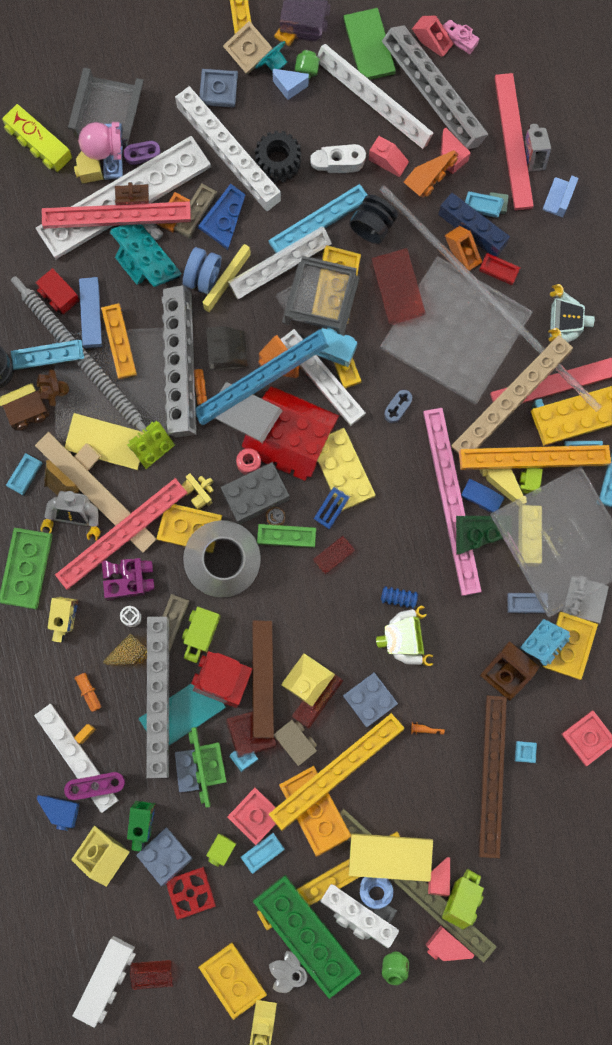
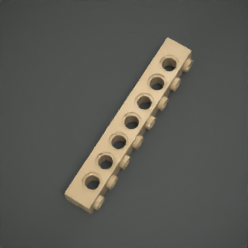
[451,335,573,455]

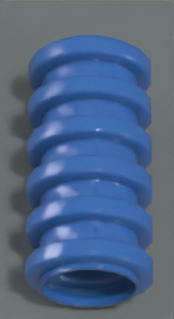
[381,586,418,609]

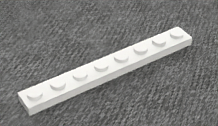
[317,44,433,149]

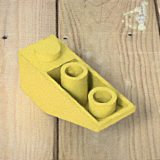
[250,1000,277,1045]

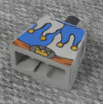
[524,124,551,172]

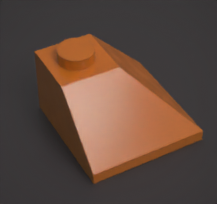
[258,335,299,378]

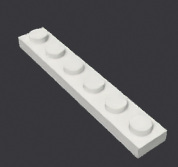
[228,227,332,299]
[280,329,365,426]
[34,704,119,813]

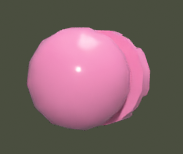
[78,122,121,160]

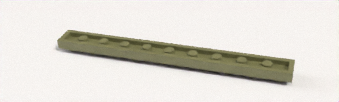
[339,809,497,963]

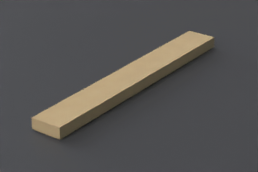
[35,432,157,553]

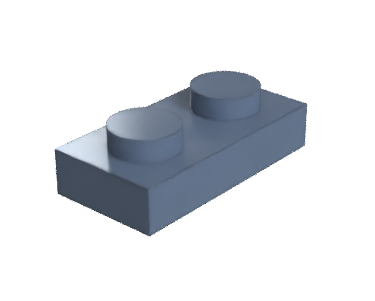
[175,750,200,792]

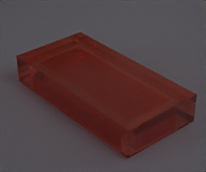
[313,536,355,575]

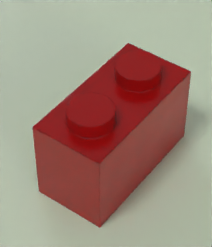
[35,268,80,315]

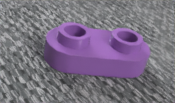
[124,141,160,164]

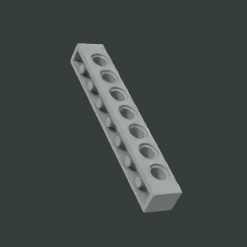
[382,25,488,150]
[162,285,196,438]
[147,617,169,778]

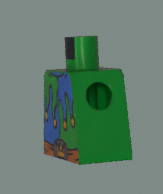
[127,801,156,851]

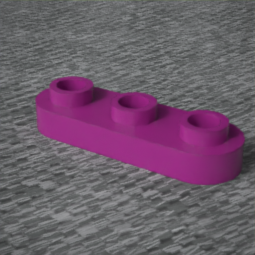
[64,772,125,800]

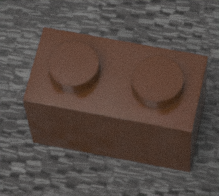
[2,391,49,430]

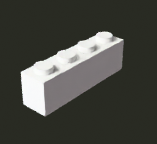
[73,936,136,1028]

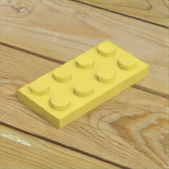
[317,428,376,512]

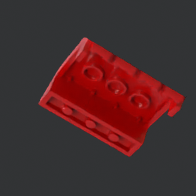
[242,386,339,481]

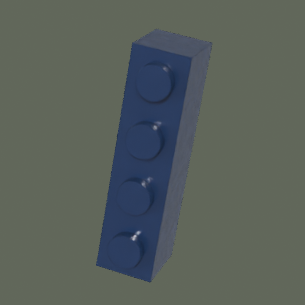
[438,193,510,257]

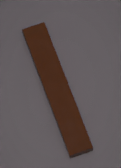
[252,620,274,739]

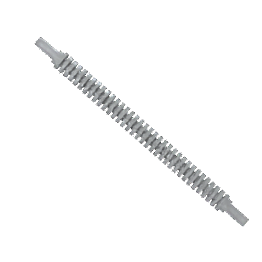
[11,276,147,432]

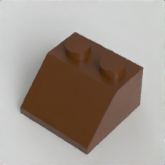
[480,641,540,701]

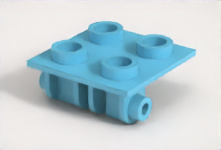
[520,619,570,666]

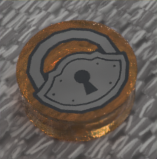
[266,507,285,526]

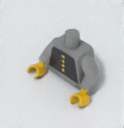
[40,491,101,541]

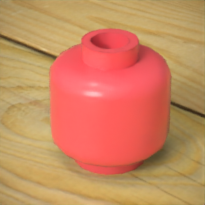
[236,448,261,475]

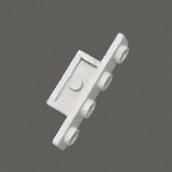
[321,884,399,948]

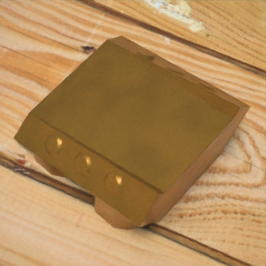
[44,460,81,496]

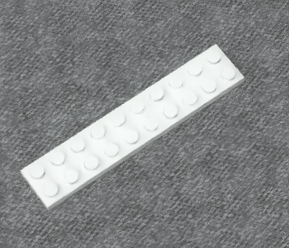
[36,136,211,260]

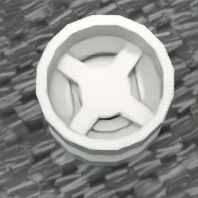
[120,606,142,627]

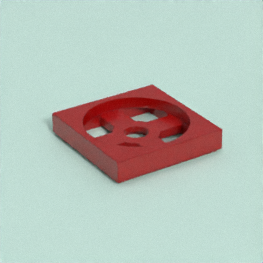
[166,867,216,920]

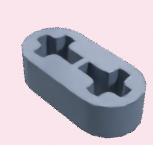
[384,390,412,423]

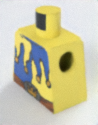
[48,597,79,643]

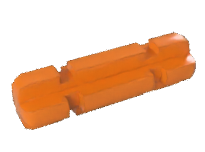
[194,369,207,406]

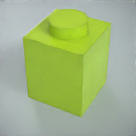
[206,833,237,867]

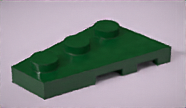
[456,516,511,555]

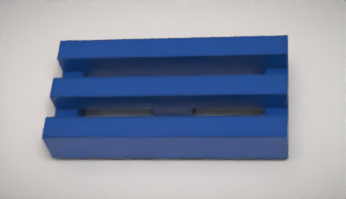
[314,486,350,529]

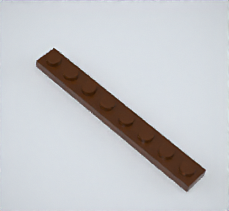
[479,695,507,858]

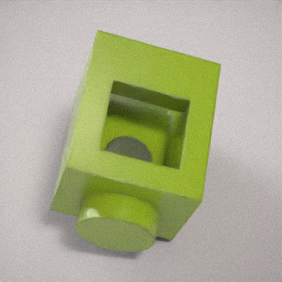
[520,468,543,495]

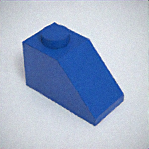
[37,795,80,831]

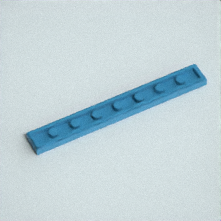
[195,329,329,425]

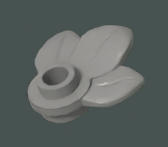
[269,951,308,993]

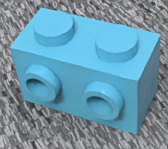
[316,328,357,367]

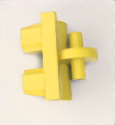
[182,474,214,510]

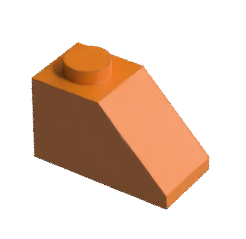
[445,226,482,272]

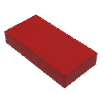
[479,253,521,285]

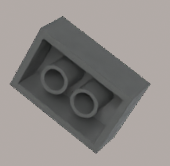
[221,462,290,525]

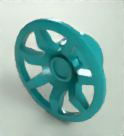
[256,41,288,72]

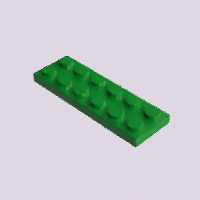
[253,875,361,999]

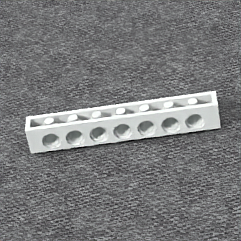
[175,86,281,211]

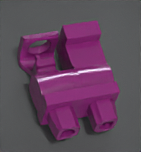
[102,558,155,601]

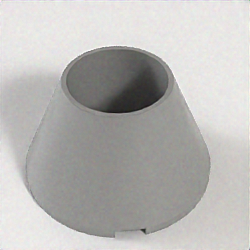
[183,520,261,597]

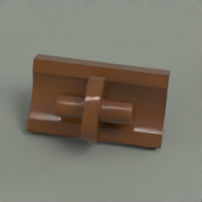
[115,182,149,205]
[37,370,69,406]

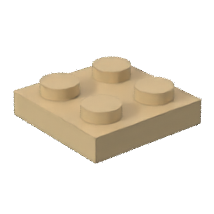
[223,21,273,75]

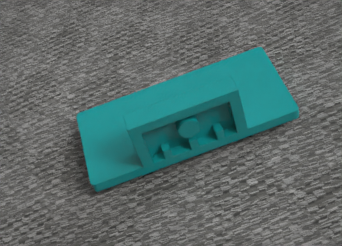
[110,224,182,287]

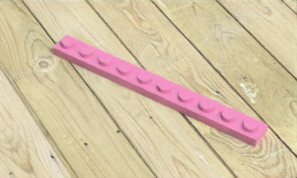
[423,408,481,596]

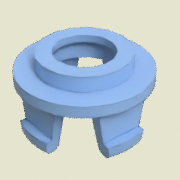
[360,877,393,909]

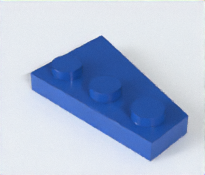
[198,184,245,250]

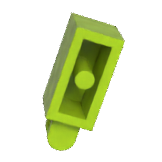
[182,607,220,663]
[442,869,484,929]

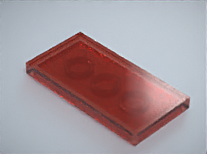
[371,248,426,325]

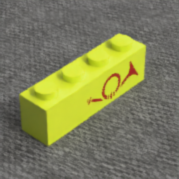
[2,104,72,172]

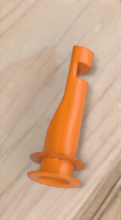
[411,722,445,735]

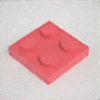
[561,710,612,766]
[227,788,276,845]

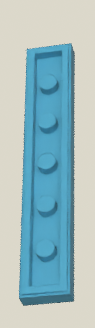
[269,184,367,253]

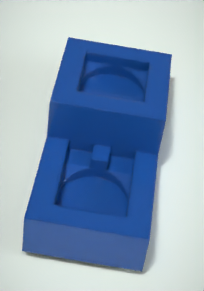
[461,479,504,515]

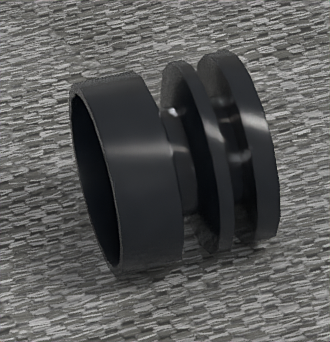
[349,194,398,244]

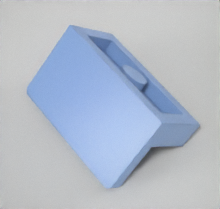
[543,176,578,217]

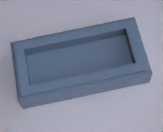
[507,593,547,613]

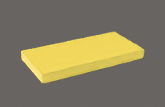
[65,413,144,470]
[349,833,433,882]

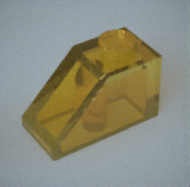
[103,633,147,666]

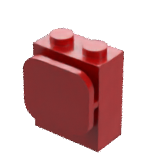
[191,651,253,708]

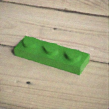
[257,524,316,548]

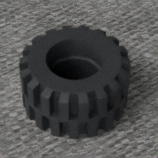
[255,131,301,183]

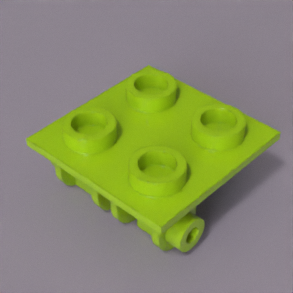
[127,421,175,469]

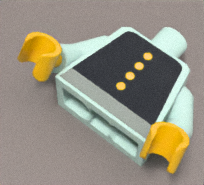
[548,284,595,343]

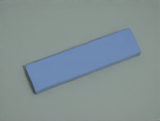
[79,277,102,348]

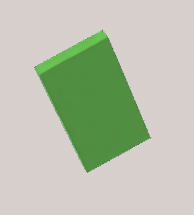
[343,8,396,80]
[0,527,53,610]

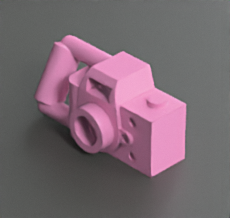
[442,20,479,54]

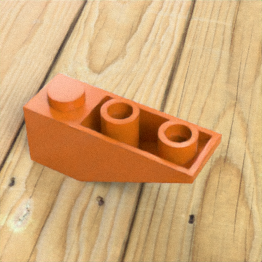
[404,150,459,198]

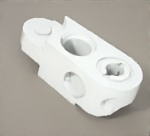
[310,144,366,173]

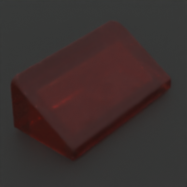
[130,960,173,990]

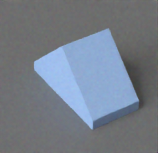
[273,69,309,100]

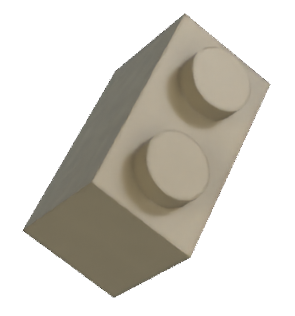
[274,720,317,766]

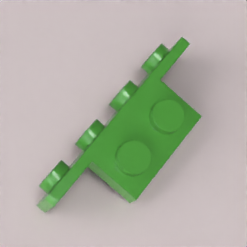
[189,727,227,808]

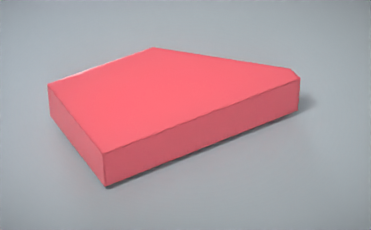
[428,857,450,897]

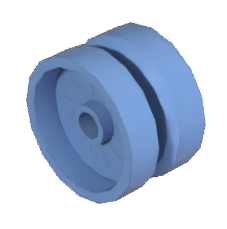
[183,247,222,294]

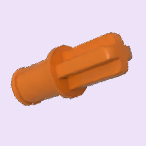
[74,673,101,712]

